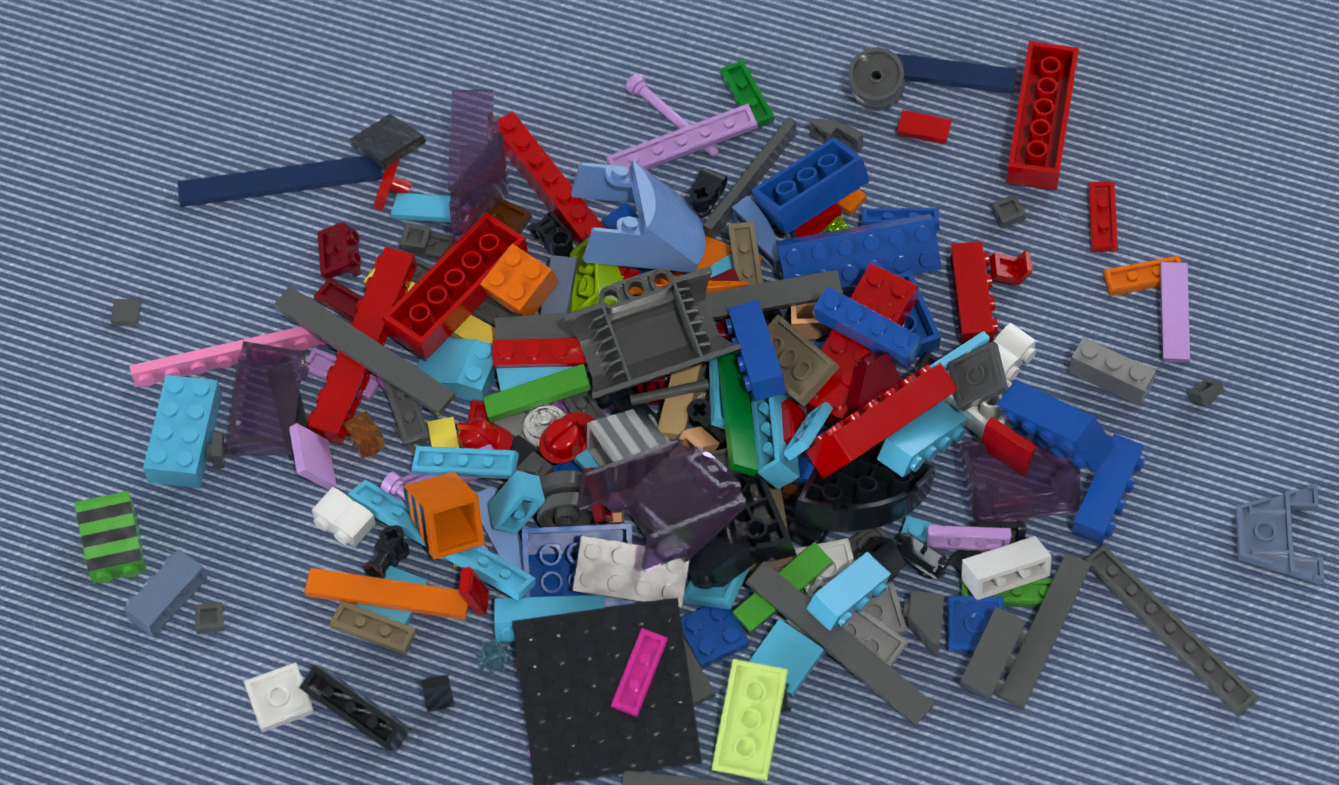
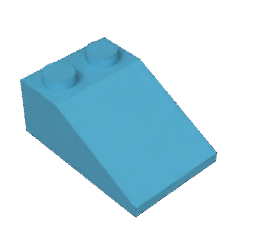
[416,339,497,402]

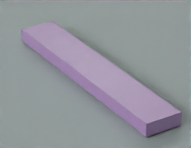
[606,104,758,170]

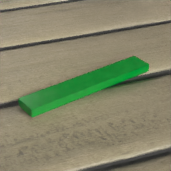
[717,353,758,476]

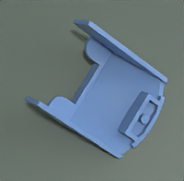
[571,159,706,272]

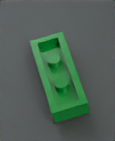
[720,60,774,128]

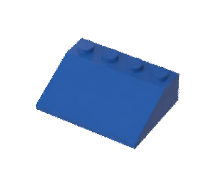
[522,523,635,607]

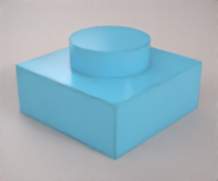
[899,516,933,551]

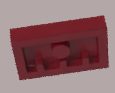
[317,222,362,280]

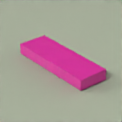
[611,628,668,717]

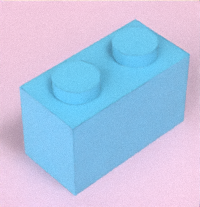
[488,470,545,534]

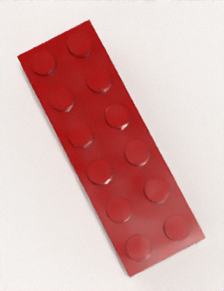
[1006,41,1079,190]
[383,212,529,360]
[795,263,919,425]
[805,363,958,478]

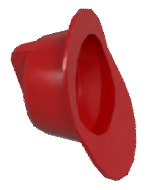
[539,412,594,464]
[457,417,513,450]

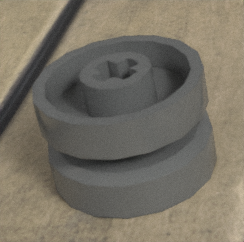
[848,47,905,111]
[537,470,594,527]

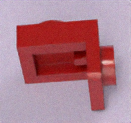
[989,251,1033,285]

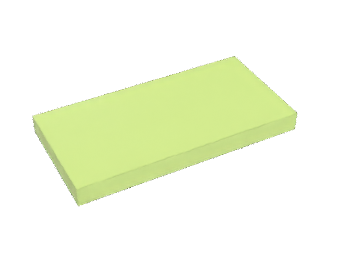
[712,659,789,781]

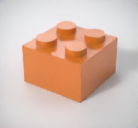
[480,244,559,316]

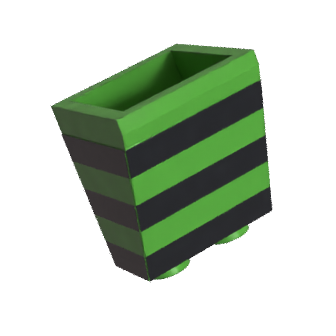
[74,491,147,583]

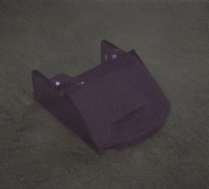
[448,90,510,242]
[577,438,746,572]

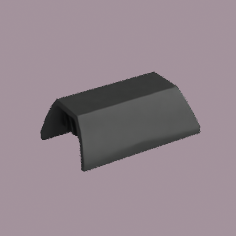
[563,266,741,400]

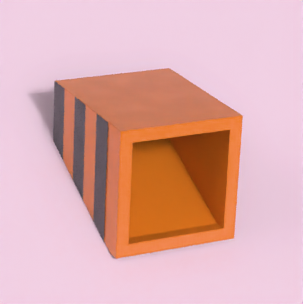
[403,471,485,560]

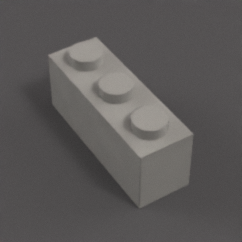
[1069,337,1156,406]

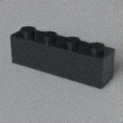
[299,665,412,752]

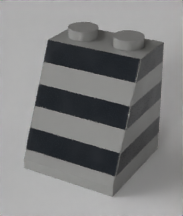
[586,407,672,490]

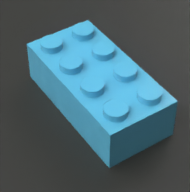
[143,375,222,489]

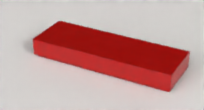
[1088,181,1118,252]

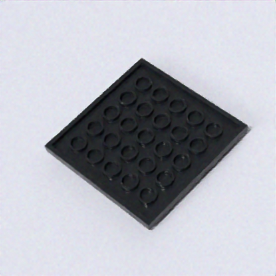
[512,598,702,785]

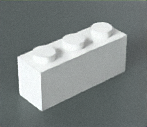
[961,536,1051,600]

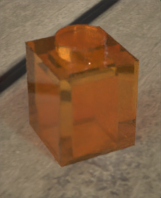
[343,411,385,459]

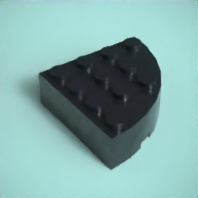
[793,445,936,531]
[652,471,796,564]

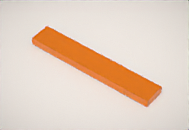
[304,568,469,620]

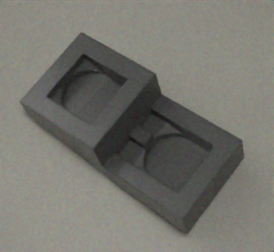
[810,118,863,153]
[399,223,455,260]

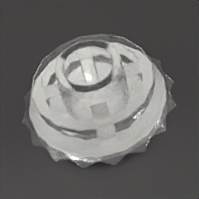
[521,404,569,449]

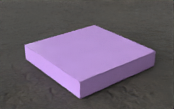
[289,423,336,490]

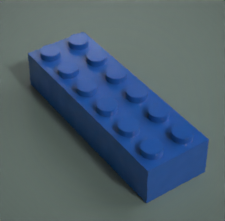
[776,214,942,288]

